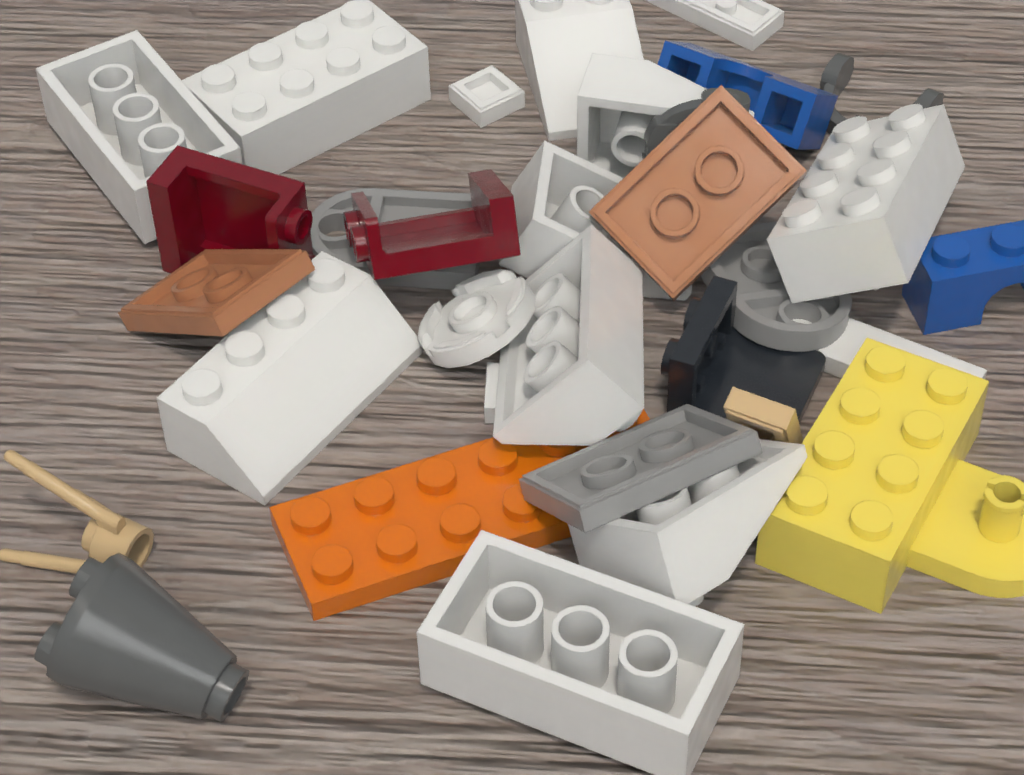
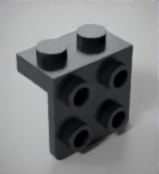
[661,275,826,424]

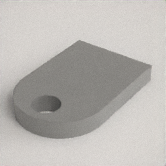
[311,188,480,290]
[701,221,852,352]

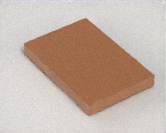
[589,85,807,301]
[118,249,315,337]

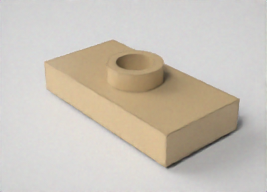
[723,387,803,444]

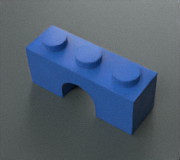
[657,40,838,150]
[902,220,1024,335]

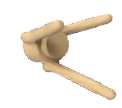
[0,450,154,574]

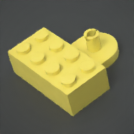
[755,338,1024,614]

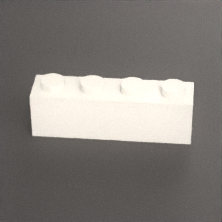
[493,224,644,446]
[157,251,423,506]

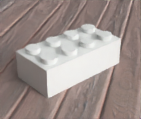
[182,0,431,175]
[35,30,243,244]
[767,104,965,303]
[416,530,745,775]

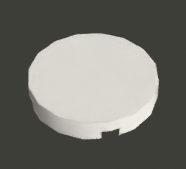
[417,269,536,368]

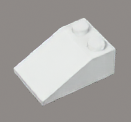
[515,0,644,141]
[577,53,755,178]
[499,140,692,301]
[567,439,807,607]

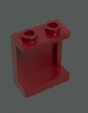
[146,145,315,273]
[343,169,521,280]

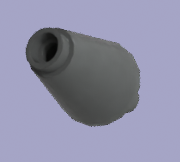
[34,553,249,722]

